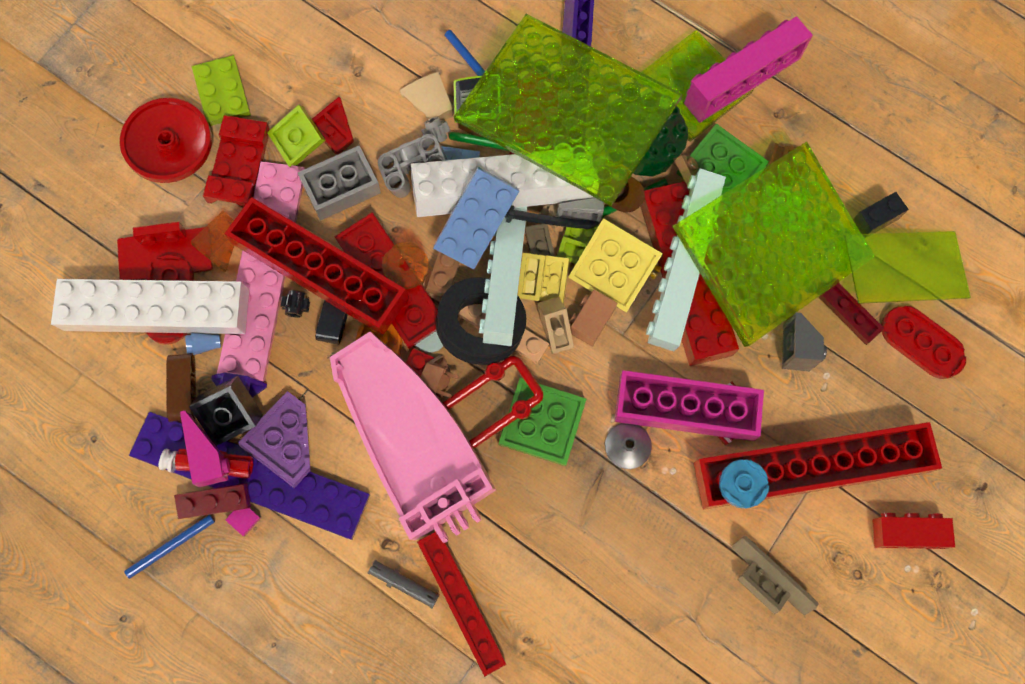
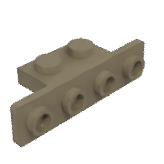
[731,536,819,615]

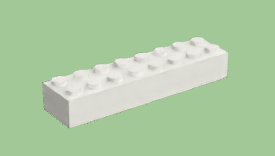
[411,147,600,217]
[51,279,249,334]

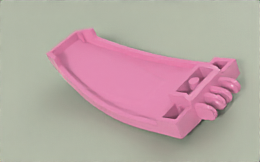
[330,332,496,543]

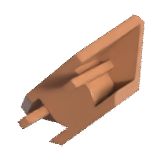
[420,355,460,398]

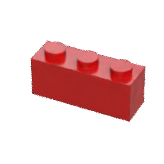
[872,513,955,549]

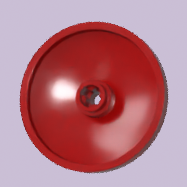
[120,98,212,183]

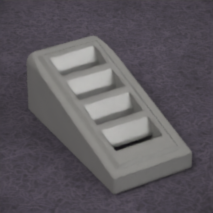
[556,197,604,223]

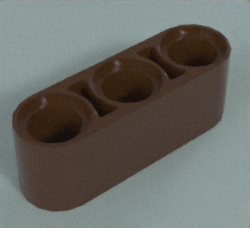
[166,353,196,422]

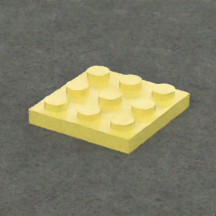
[568,218,663,313]

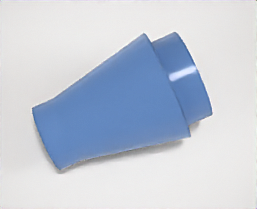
[185,333,221,355]

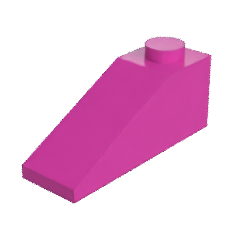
[180,411,231,487]

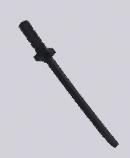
[505,205,599,229]

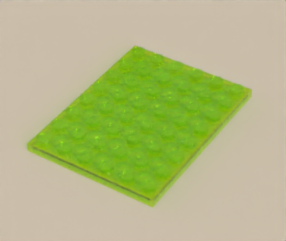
[454,14,682,206]
[672,142,874,347]

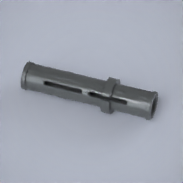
[368,560,439,609]

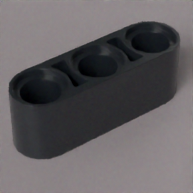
[315,300,348,345]

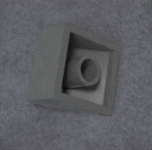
[782,312,827,372]

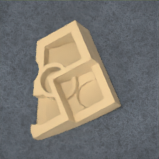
[400,72,453,120]

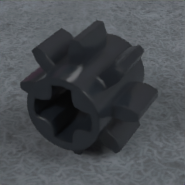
[280,290,310,318]

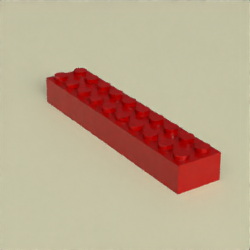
[693,422,943,510]

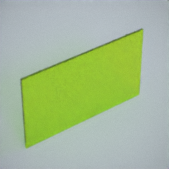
[844,231,971,304]

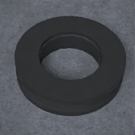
[436,277,527,365]

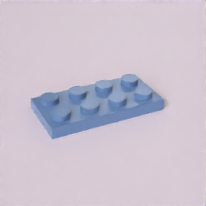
[433,167,519,269]

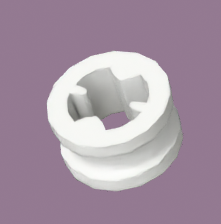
[159,449,178,473]

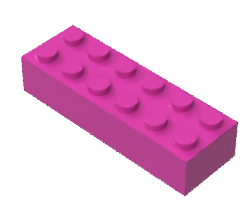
[684,16,813,123]
[614,370,764,441]

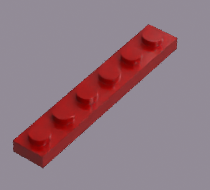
[417,532,507,677]

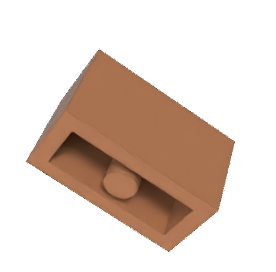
[569,290,618,347]

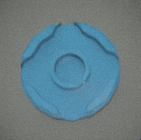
[719,460,769,509]

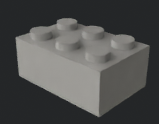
[298,146,381,221]

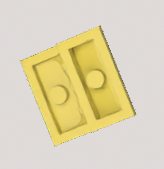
[517,252,570,303]

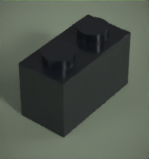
[851,192,909,239]

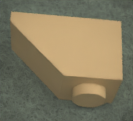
[537,297,574,354]

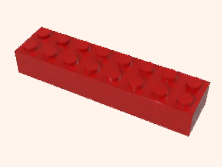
[640,181,739,366]
[224,197,409,336]

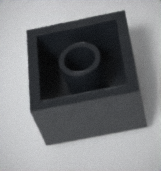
[189,376,263,446]

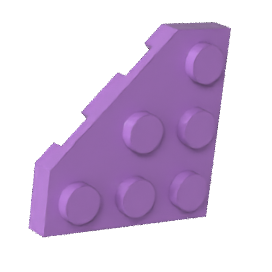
[238,391,311,488]

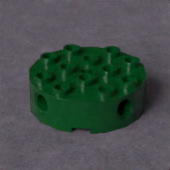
[597,87,688,177]

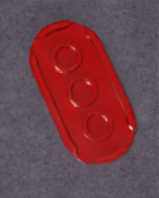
[145,254,194,345]
[881,306,966,379]

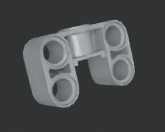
[378,134,447,198]

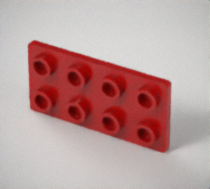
[117,222,213,280]

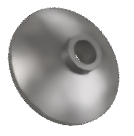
[605,423,652,469]

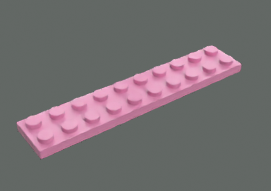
[217,162,305,383]

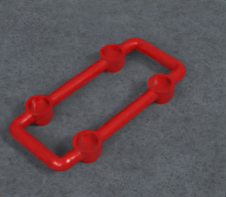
[443,356,543,449]

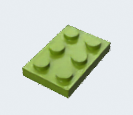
[191,55,251,126]

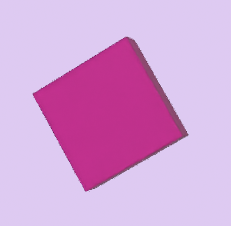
[225,508,261,537]

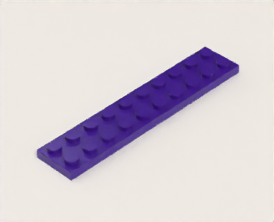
[129,412,370,540]

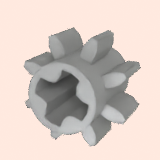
[421,117,450,143]

